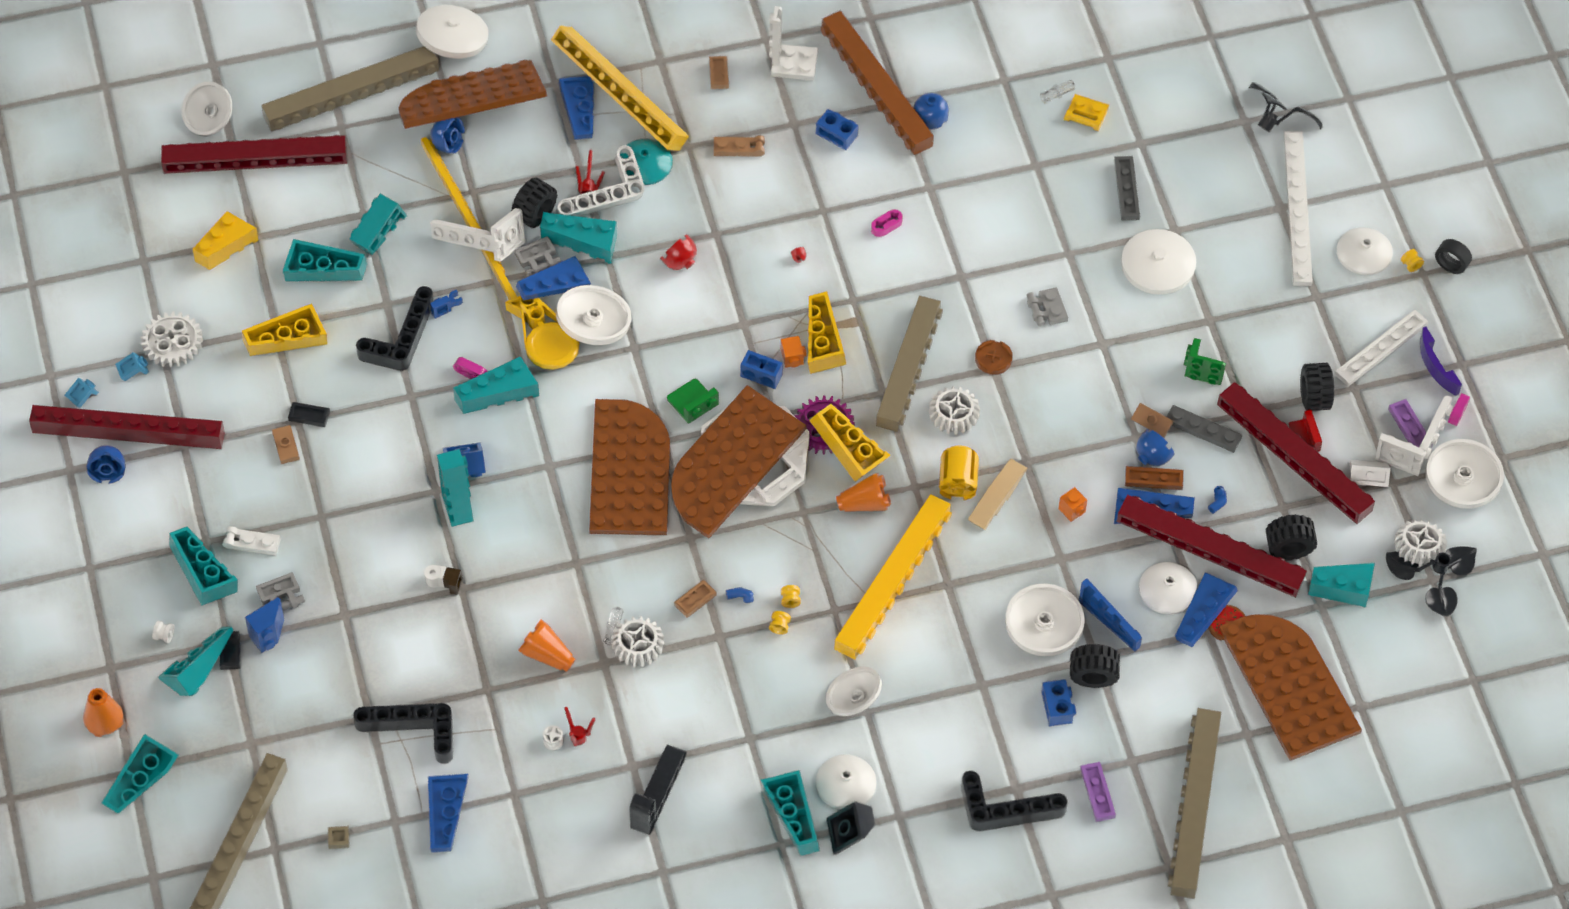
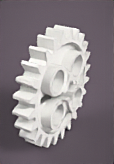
[141,311,203,367]

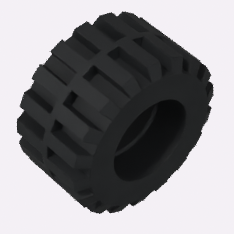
[511,177,557,228]
[1300,362,1334,411]
[1265,514,1318,560]
[1070,644,1120,688]

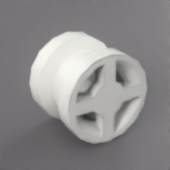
[152,621,174,643]
[543,726,563,750]

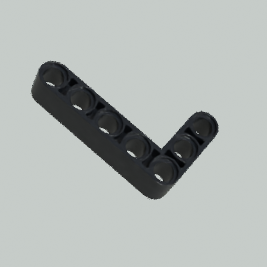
[356,286,434,371]
[353,703,453,764]
[629,744,687,835]
[961,771,1068,831]

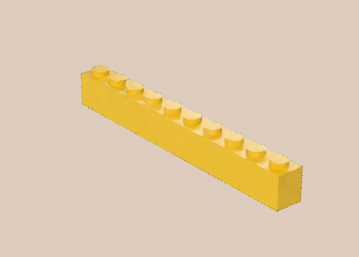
[551,26,689,151]
[834,494,952,660]

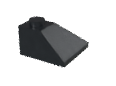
[826,801,875,855]

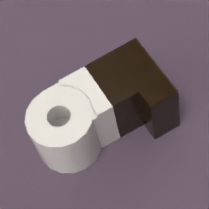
[424,565,463,595]

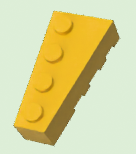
[809,404,891,482]

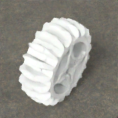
[929,386,980,435]
[1394,519,1447,567]
[611,616,664,668]

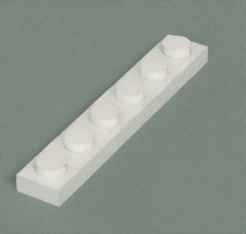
[1335,310,1428,387]

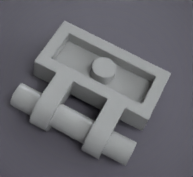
[514,236,562,277]
[1026,287,1068,327]
[256,572,305,610]

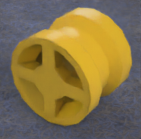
[1401,249,1424,272]
[781,585,801,608]
[769,611,791,635]

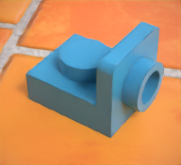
[115,352,149,381]
[64,378,99,408]

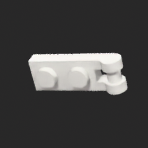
[222,526,281,556]

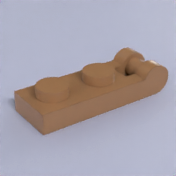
[714,135,765,157]

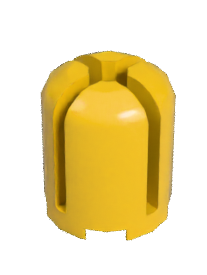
[939,445,979,500]

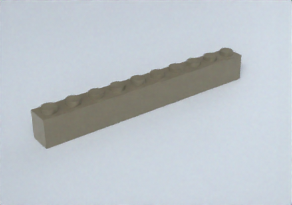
[261,46,439,132]
[1167,708,1221,899]
[190,753,288,909]

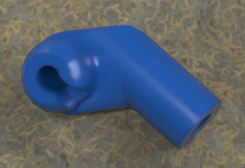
[1208,486,1227,514]
[726,587,754,603]

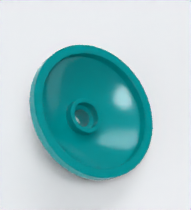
[620,139,672,185]

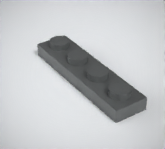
[1114,156,1140,221]
[1166,405,1242,453]

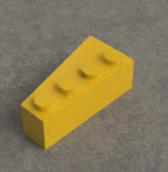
[808,291,847,374]
[242,303,327,356]

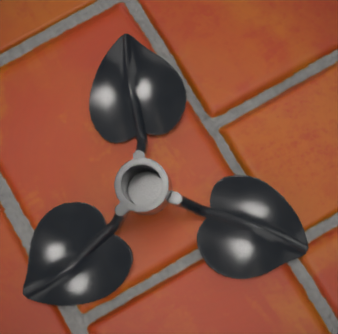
[1249,82,1323,133]
[1386,546,1477,617]

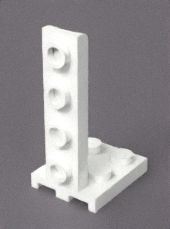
[769,6,818,81]
[430,208,525,262]
[1375,396,1453,476]

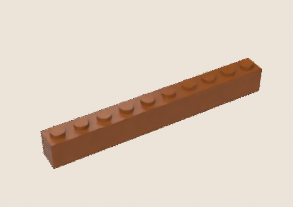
[821,10,934,155]

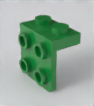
[1183,338,1226,385]
[667,378,719,424]

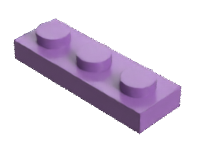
[1388,399,1433,448]
[1080,762,1116,822]

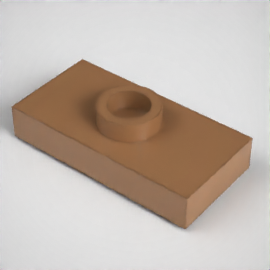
[709,56,729,89]
[1131,403,1174,438]
[272,425,300,464]
[674,579,717,618]

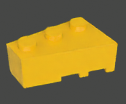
[192,211,259,270]

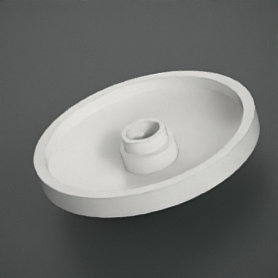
[416,5,488,58]
[1121,229,1196,295]
[556,285,632,345]
[1426,439,1504,509]
[1005,584,1085,656]

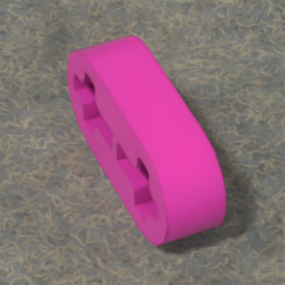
[871,209,903,237]
[453,357,488,379]
[1448,393,1470,426]

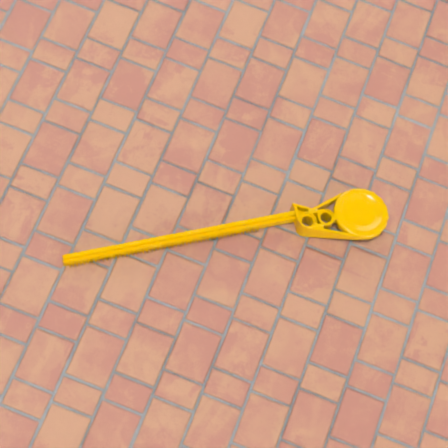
[421,136,580,370]

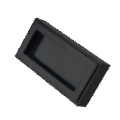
[288,402,330,427]
[220,631,240,670]

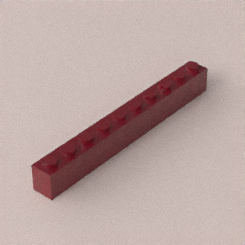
[161,135,347,174]
[1217,382,1375,524]
[29,405,225,449]
[1117,494,1307,598]

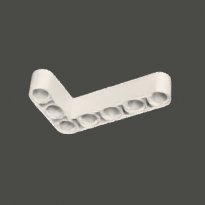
[556,145,644,217]

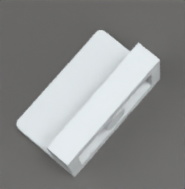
[1350,460,1390,487]

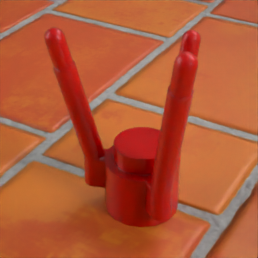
[575,149,605,195]
[564,707,595,746]

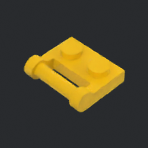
[1064,94,1109,131]

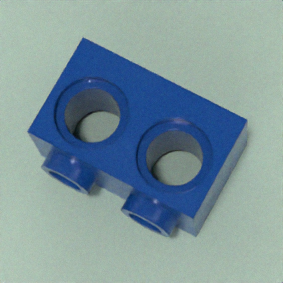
[816,109,858,150]
[740,350,783,389]
[1041,679,1076,726]

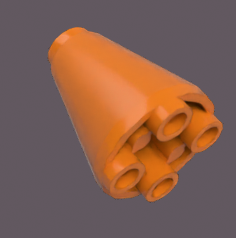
[836,473,891,512]
[518,619,576,672]
[83,688,123,737]

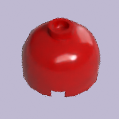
[660,234,697,270]

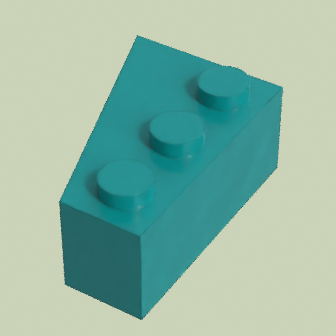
[350,193,407,255]
[1308,563,1375,607]

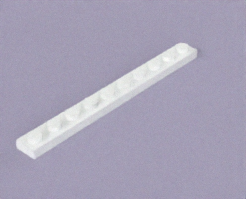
[1284,131,1313,286]

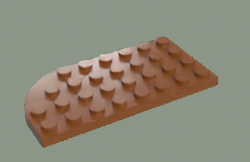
[399,60,547,129]
[671,385,807,539]
[589,399,670,535]
[1219,614,1362,761]

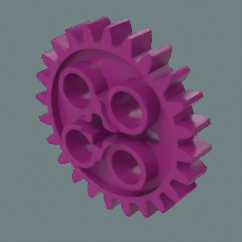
[794,395,855,455]

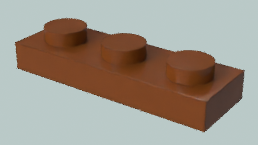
[1125,466,1184,490]

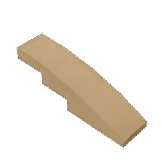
[968,459,1028,530]

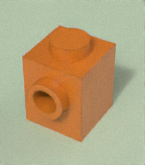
[780,336,807,368]
[1059,487,1087,522]

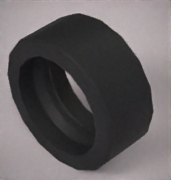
[1435,239,1472,274]

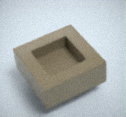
[328,826,349,849]

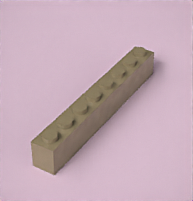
[876,295,943,432]

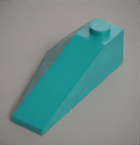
[158,627,234,696]
[101,734,179,814]

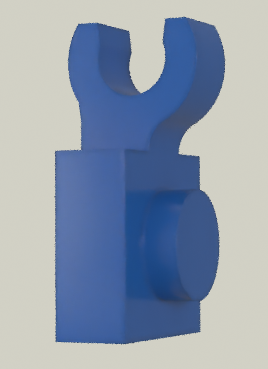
[430,290,463,319]

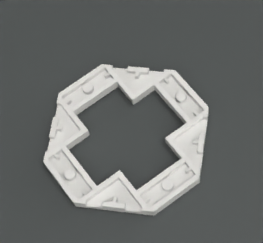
[701,406,810,506]

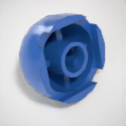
[913,93,949,130]
[430,118,465,153]
[1136,429,1175,467]
[86,445,126,484]

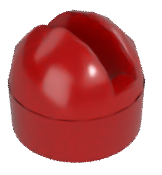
[790,247,807,263]

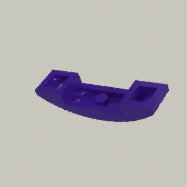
[1420,326,1462,396]

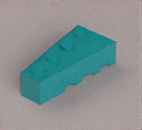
[540,212,617,264]
[282,239,367,281]
[453,356,539,414]
[437,449,474,527]
[169,526,238,606]
[761,770,820,856]

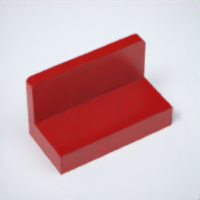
[1288,410,1322,452]

